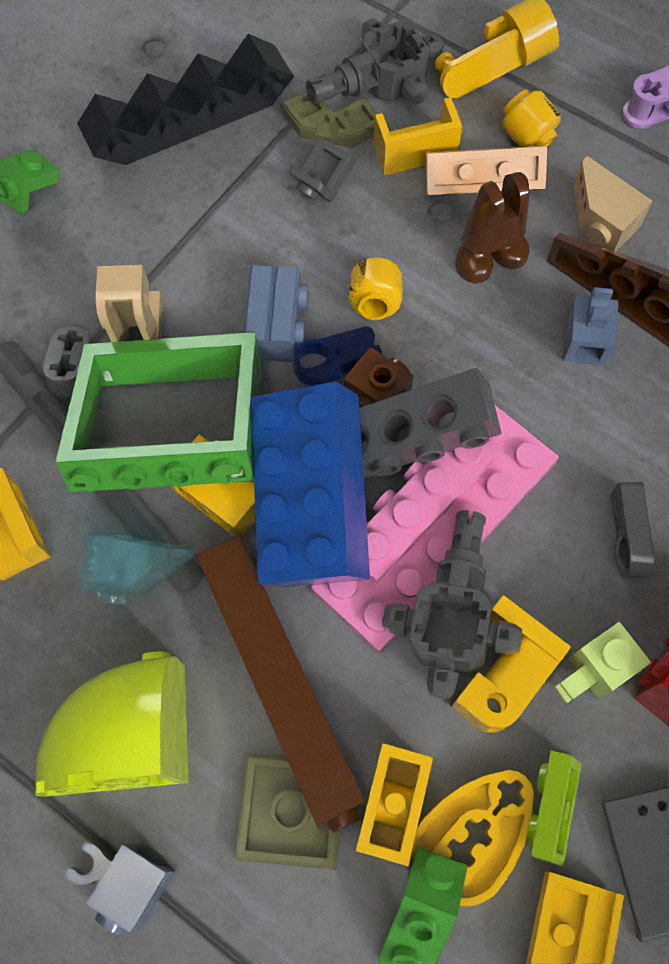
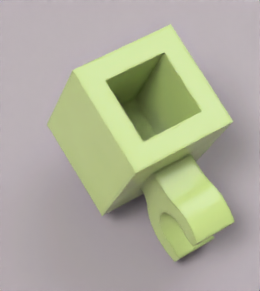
[554,622,652,703]

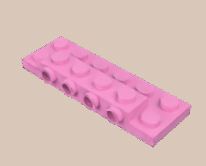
[310,405,559,654]

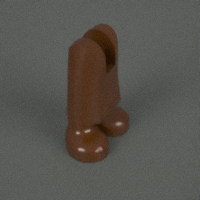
[455,172,530,284]

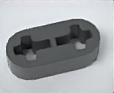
[43,326,91,397]

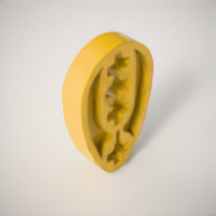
[411,770,534,907]

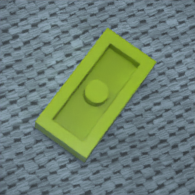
[527,751,582,867]

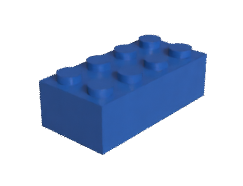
[251,381,370,587]

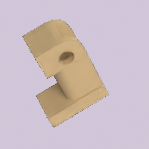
[96,265,163,342]

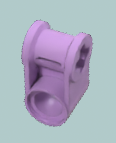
[622,65,669,129]

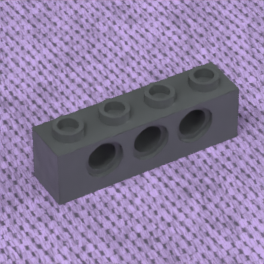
[359,367,502,478]

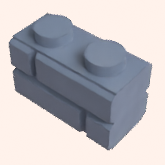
[243,265,309,362]

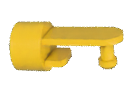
[435,0,559,98]

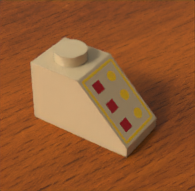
[573,156,653,251]

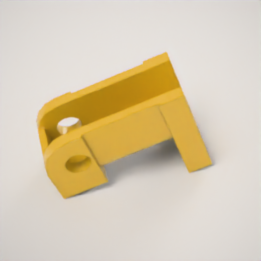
[451,595,571,733]

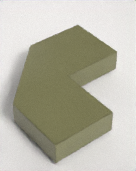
[281,90,378,148]

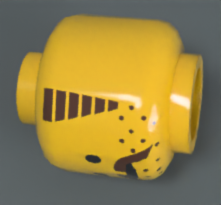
[502,89,561,147]
[348,257,403,320]

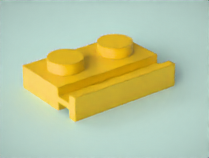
[526,871,624,964]

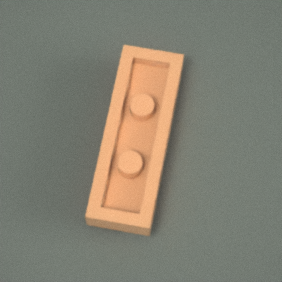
[425,146,547,195]

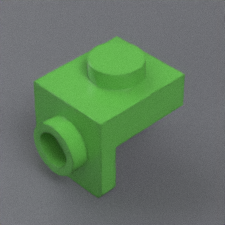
[0,151,60,214]

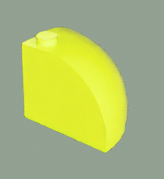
[35,651,189,797]

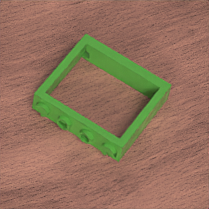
[55,332,262,492]

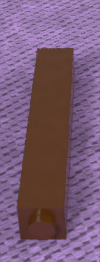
[196,535,365,833]

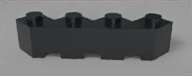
[77,34,294,165]

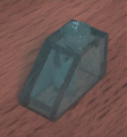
[80,532,194,604]

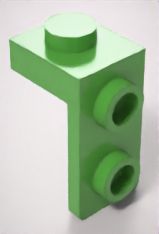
[378,846,468,964]

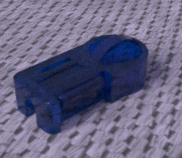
[293,326,383,386]

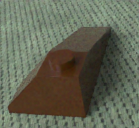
[547,233,669,347]

